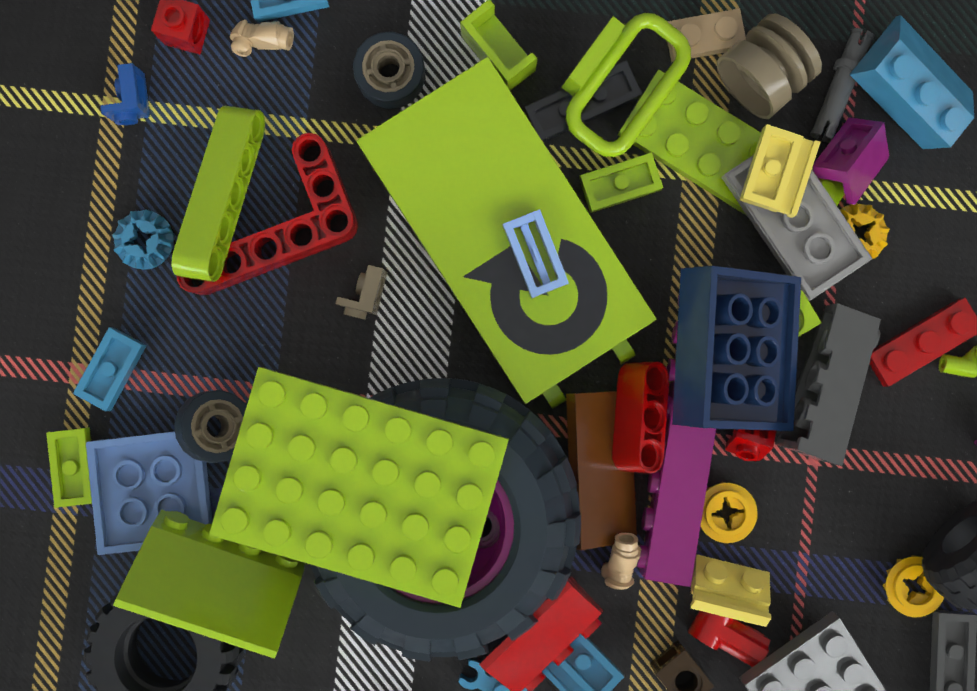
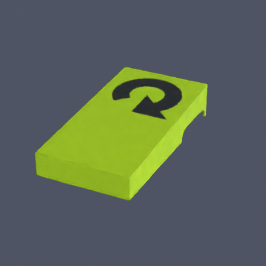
[356,57,657,409]

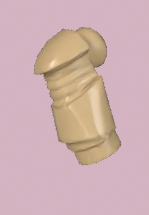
[230,20,294,57]
[601,533,641,590]

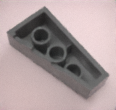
[775,303,881,466]

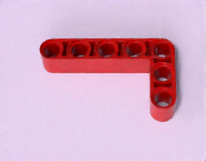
[176,133,358,295]

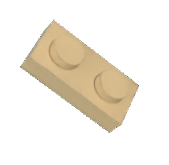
[668,8,746,62]

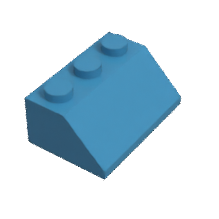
[850,15,974,149]

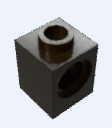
[649,640,714,691]

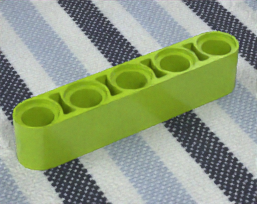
[171,106,265,282]

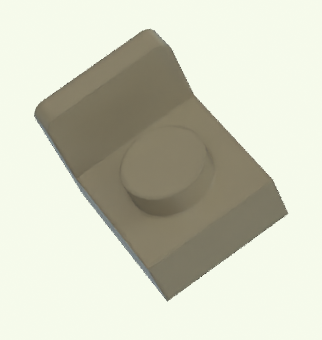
[336,265,388,320]

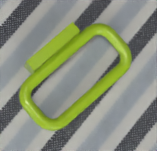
[561,13,691,157]

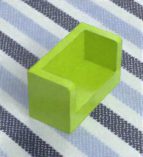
[460,0,538,91]

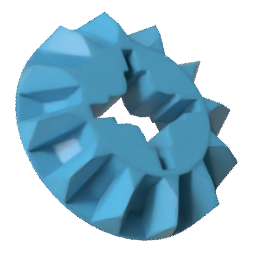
[112,209,174,270]

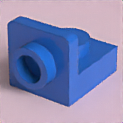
[100,63,150,126]

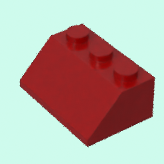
[479,576,603,691]

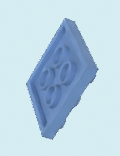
[86,431,213,555]

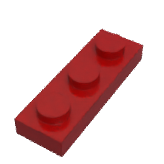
[869,298,977,387]

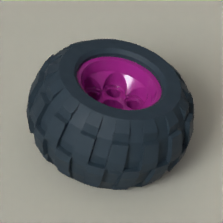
[310,378,581,661]

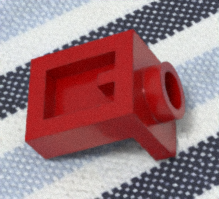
[725,429,776,461]

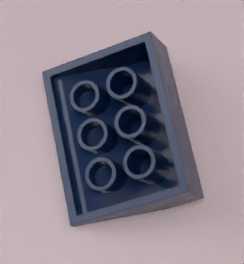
[672,266,801,431]

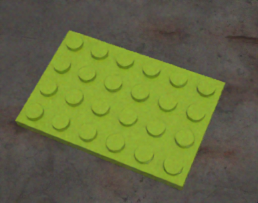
[209,367,509,608]

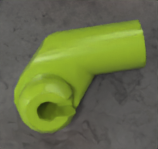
[939,346,977,378]

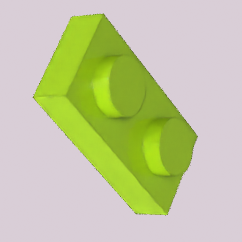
[579,152,663,213]
[46,427,92,508]

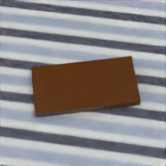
[566,391,637,551]

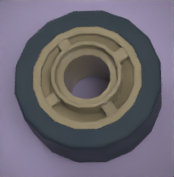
[353,32,426,109]
[174,390,247,463]

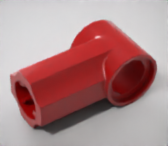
[688,611,771,667]

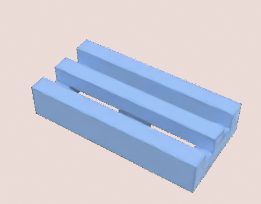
[503,209,569,299]

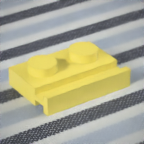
[739,124,820,218]
[691,554,771,627]

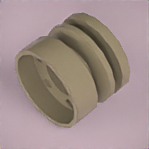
[717,13,822,119]

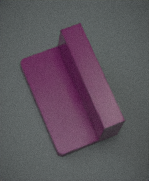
[812,117,889,205]

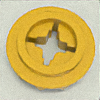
[840,203,890,259]
[701,482,757,543]
[883,555,944,617]

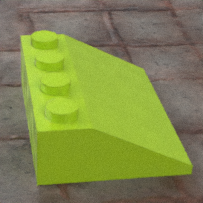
[113,509,306,659]

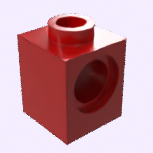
[151,0,210,55]

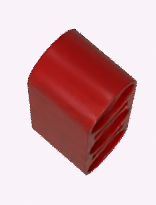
[612,362,669,473]

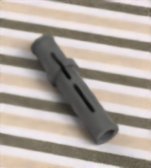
[810,28,875,143]

